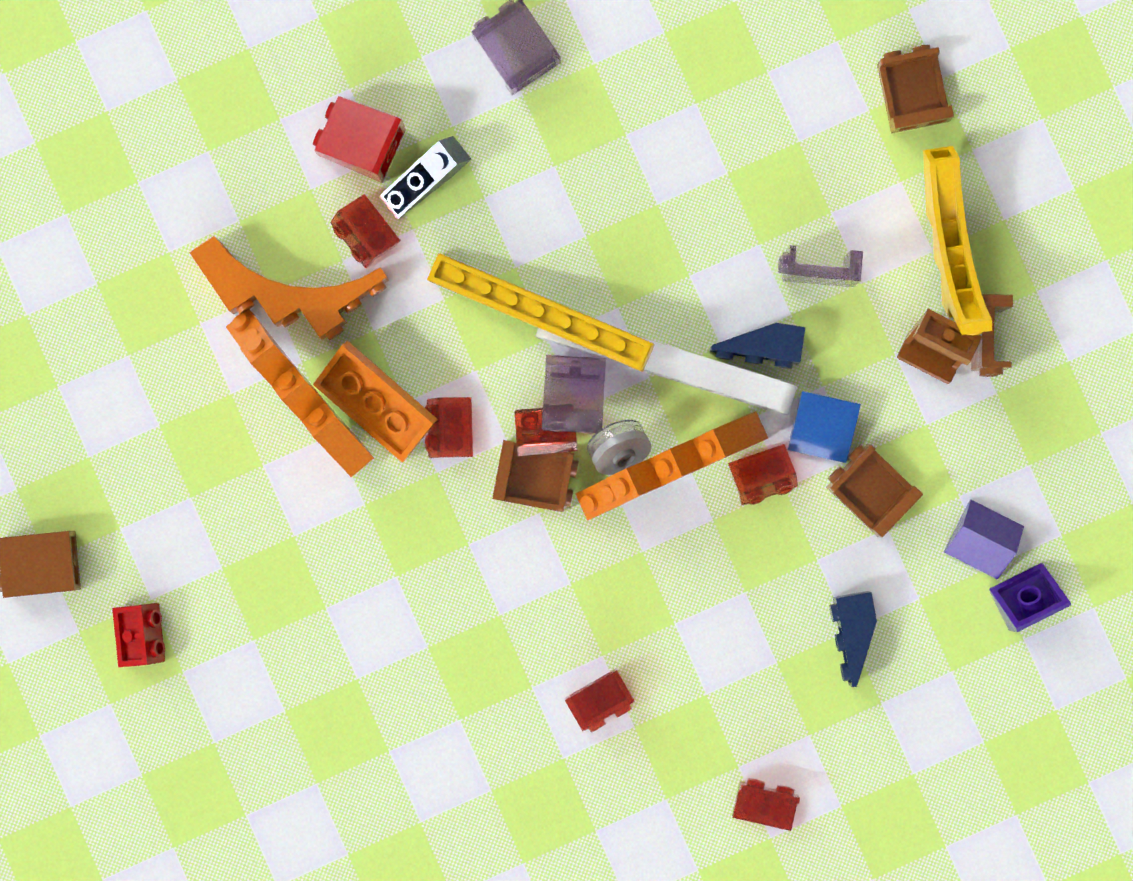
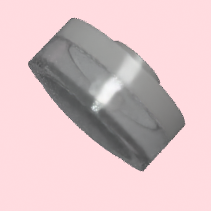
[587,420,651,475]

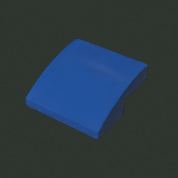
[787,391,861,463]

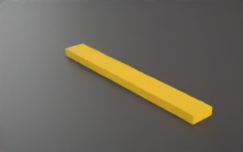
[427,253,655,372]

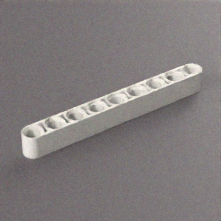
[535,328,797,415]

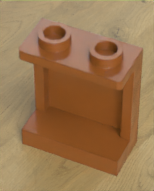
[877,45,954,134]
[971,294,1013,377]
[897,308,982,384]
[492,440,579,512]
[826,444,923,538]
[0,531,81,598]

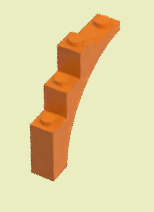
[189,236,389,340]
[226,309,374,477]
[575,411,768,521]

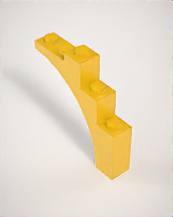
[923,146,992,336]

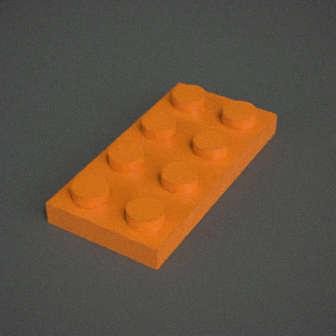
[313,341,438,463]

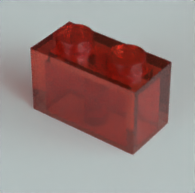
[565,668,635,732]

